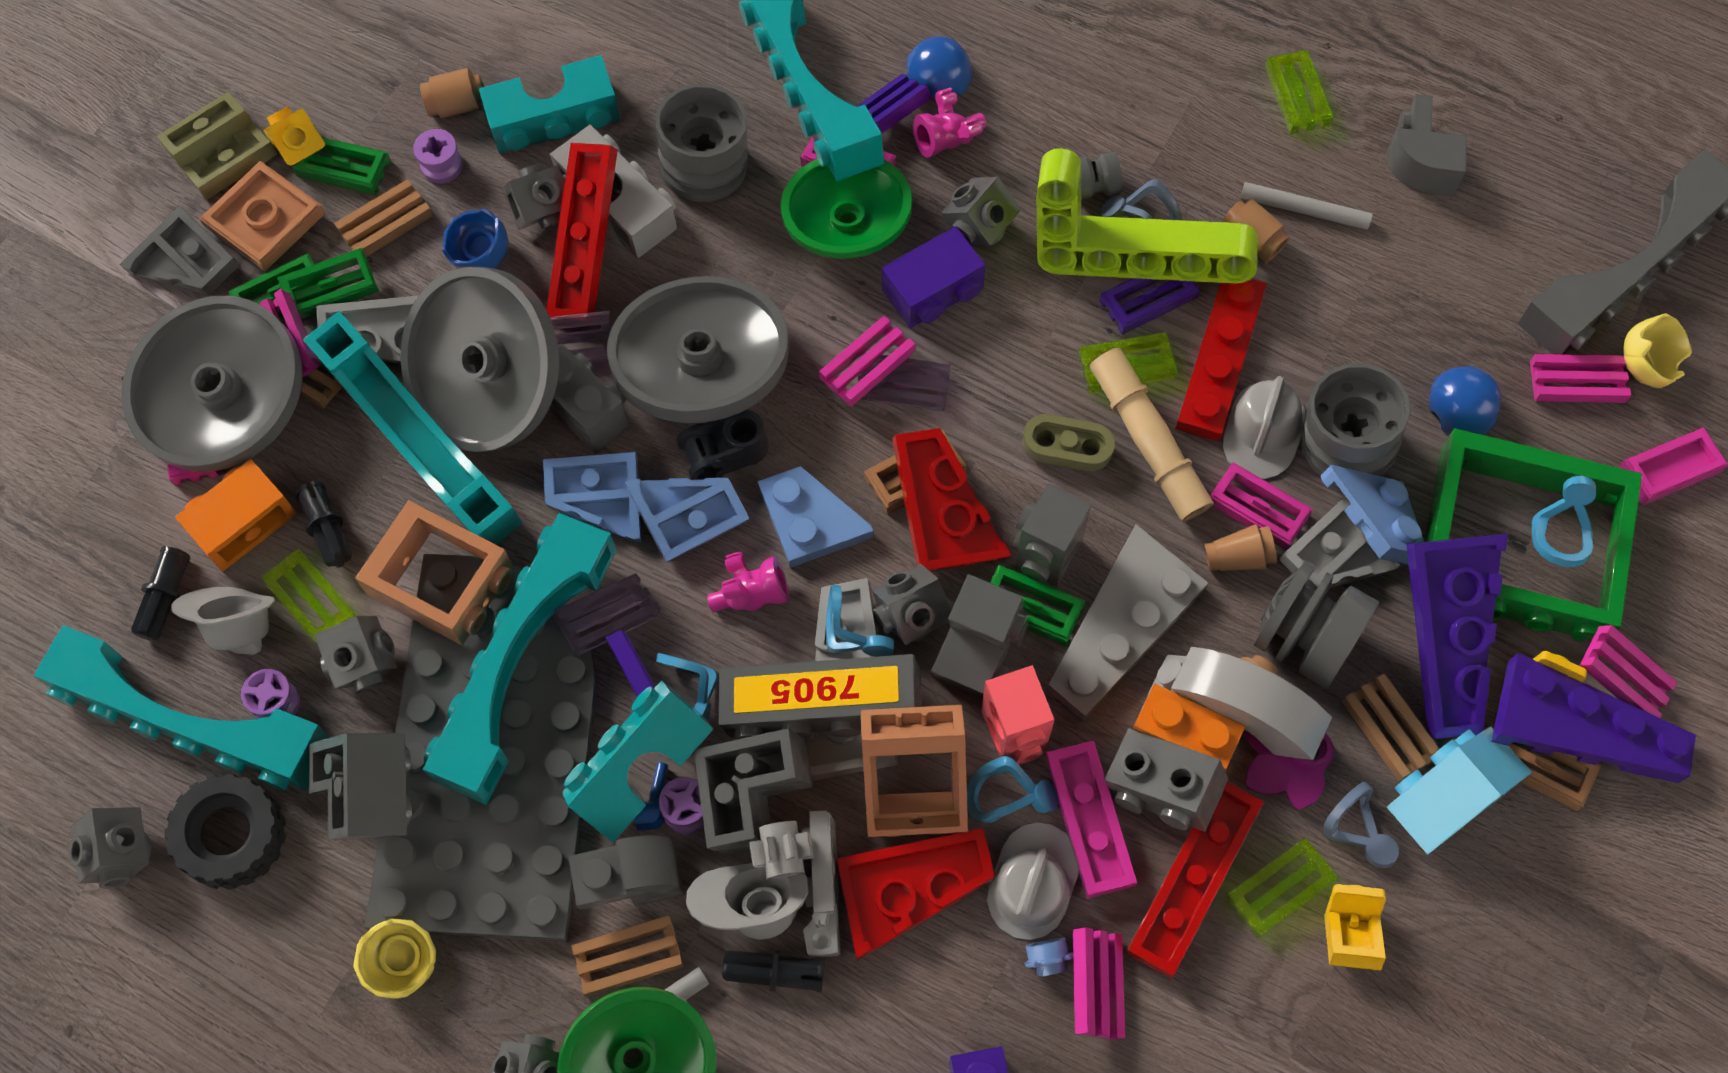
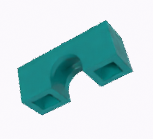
[478,55,620,153]
[562,680,714,843]

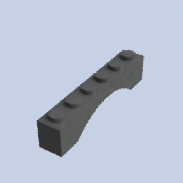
[1518,149,1728,355]

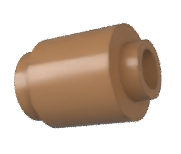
[420,67,485,119]
[1223,199,1290,264]

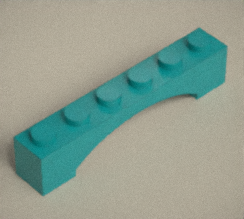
[738,0,885,181]
[303,311,523,545]
[423,513,617,805]
[33,625,331,791]

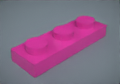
[1046,740,1137,899]

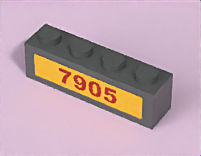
[719,654,922,740]

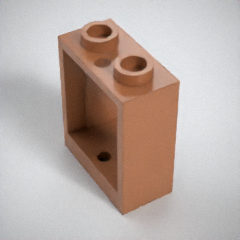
[355,500,514,646]
[861,705,968,837]

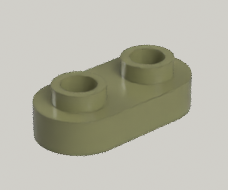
[1022,414,1115,472]

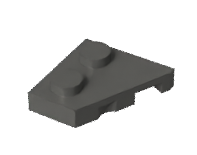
[119,206,241,295]

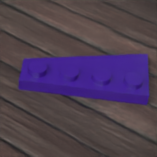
[1406,534,1508,739]
[1491,653,1696,783]

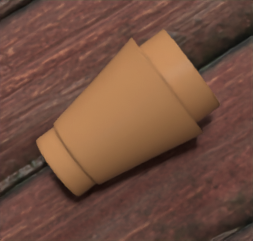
[1204,524,1277,572]

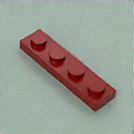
[546,143,618,323]
[1175,279,1267,442]
[1126,782,1264,979]

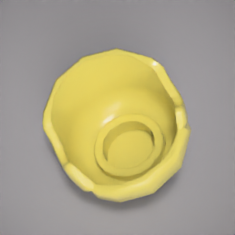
[1624,313,1692,388]
[353,919,436,999]

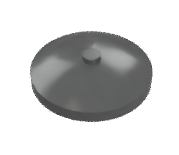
[401,267,559,452]
[607,276,789,423]
[122,296,303,472]

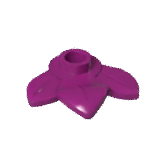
[1243,730,1335,810]

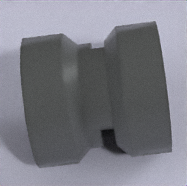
[1079,151,1122,200]

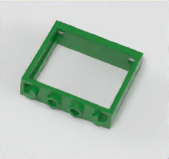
[1424,428,1642,643]

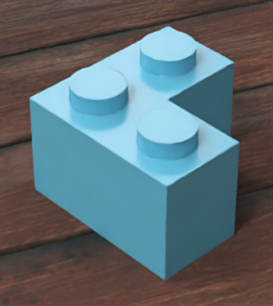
[1387,726,1532,855]

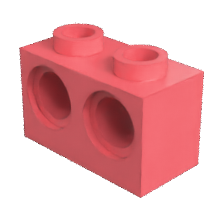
[981,665,1054,764]

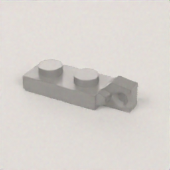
[802,810,841,958]

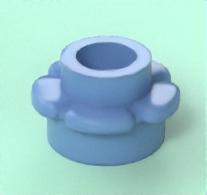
[1024,937,1073,976]

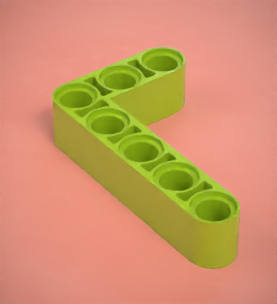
[1036,148,1259,283]

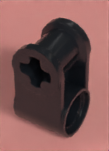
[676,410,769,480]

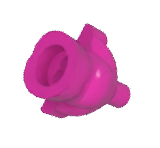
[913,88,986,158]
[707,552,790,613]

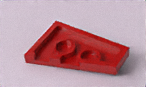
[892,428,1012,572]
[836,828,995,961]

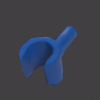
[634,762,669,831]

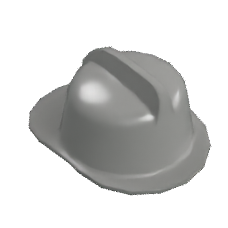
[1223,376,1305,480]
[171,587,275,655]
[987,822,1079,940]
[686,863,809,940]

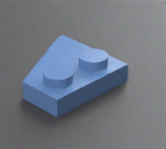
[543,452,642,543]
[1321,464,1424,565]
[758,466,873,568]
[625,478,750,564]

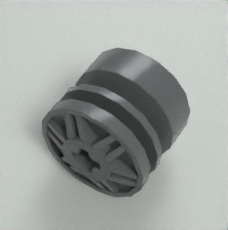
[655,84,748,202]
[1301,363,1411,477]
[1254,560,1379,688]

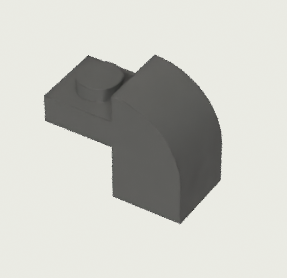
[1386,94,1467,196]
[568,835,684,910]

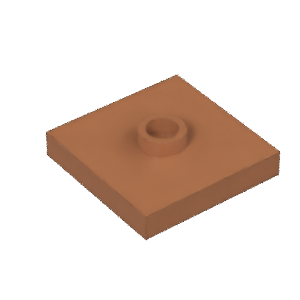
[199,161,325,272]

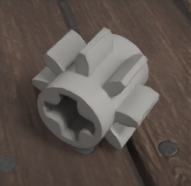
[749,821,814,879]

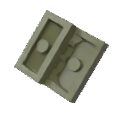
[156,92,278,200]

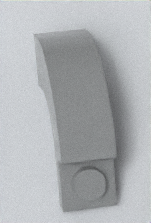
[1148,647,1332,760]

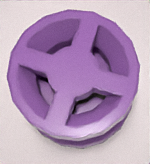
[413,129,463,184]
[241,669,300,719]
[659,777,704,835]

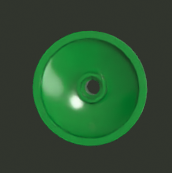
[781,159,912,259]
[557,987,716,1073]

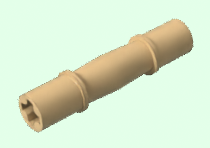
[1089,348,1214,522]

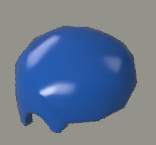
[906,36,973,99]
[442,208,509,268]
[1429,365,1501,435]

